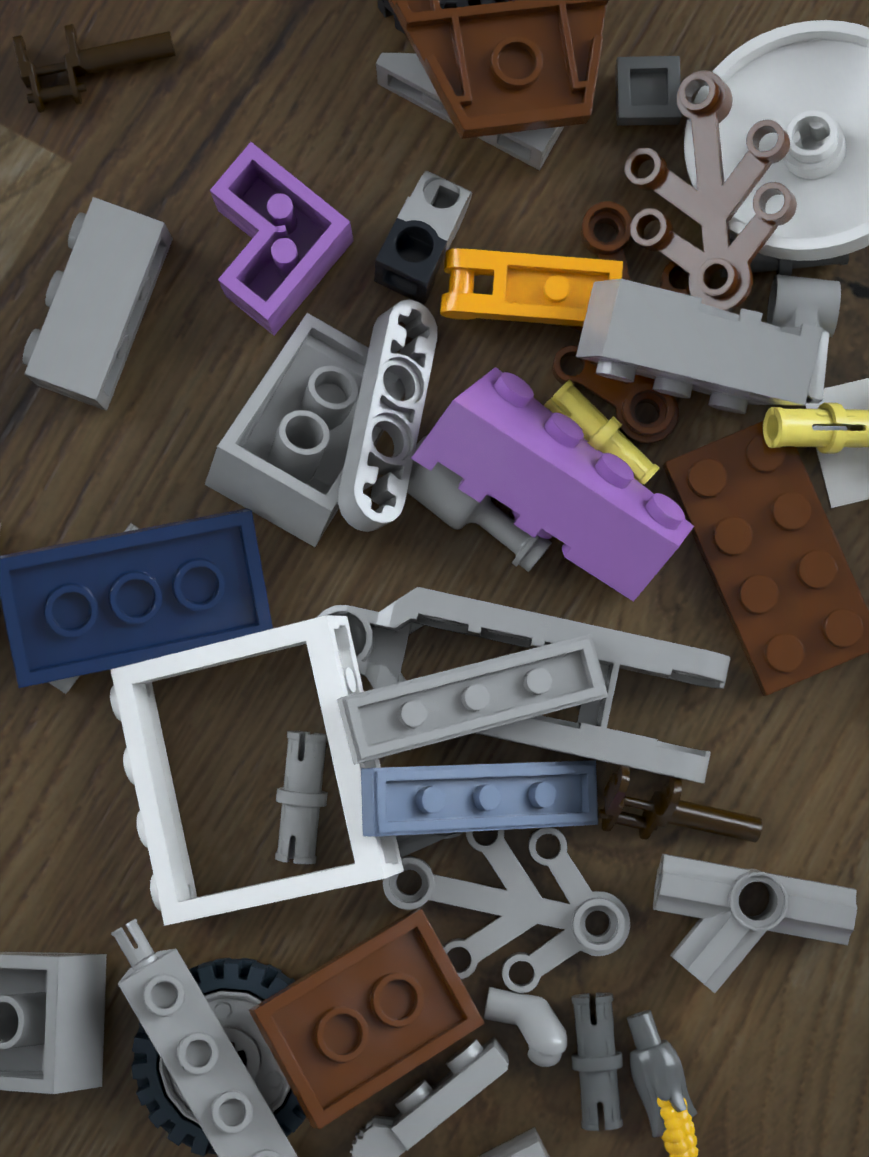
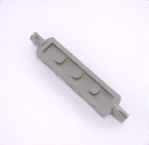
[111,919,298,1157]

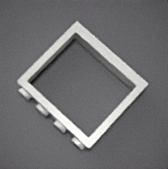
[110,615,404,926]

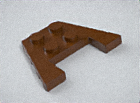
[388,0,609,139]

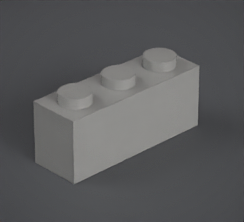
[23,197,173,411]

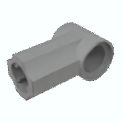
[767,274,841,404]

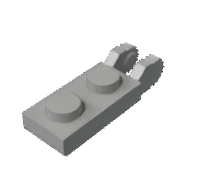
[350,1036,509,1157]

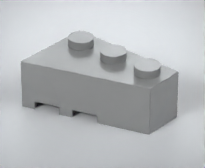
[576,279,824,414]

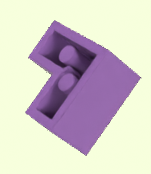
[210,142,353,336]

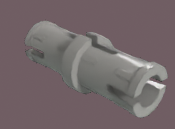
[275,731,328,864]

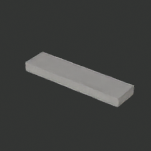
[337,634,608,765]

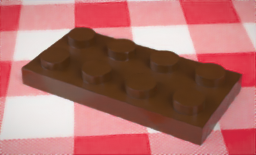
[662,421,869,696]

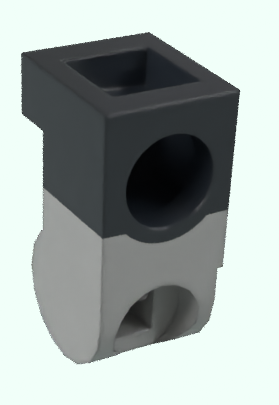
[374,171,472,305]

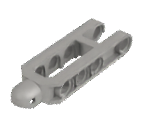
[317,587,730,783]

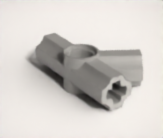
[653,854,857,993]

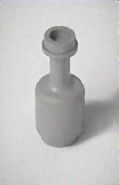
[407,435,552,572]

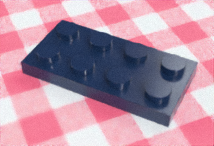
[0,508,273,688]

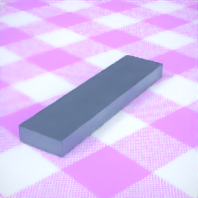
[361,760,598,837]

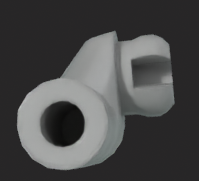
[483,987,567,1067]

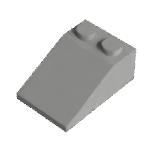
[205,313,405,547]
[0,952,107,1094]

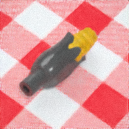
[626,1010,698,1157]

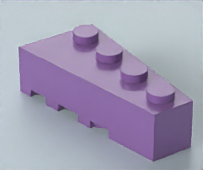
[411,367,694,602]

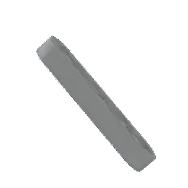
[338,299,437,532]

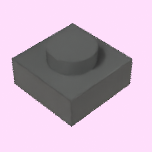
[615,56,681,126]

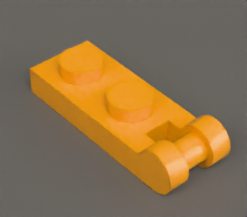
[440,248,623,327]

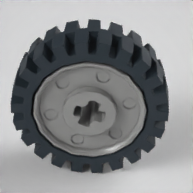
[131,957,307,1157]

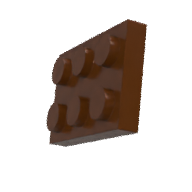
[249,908,485,1129]

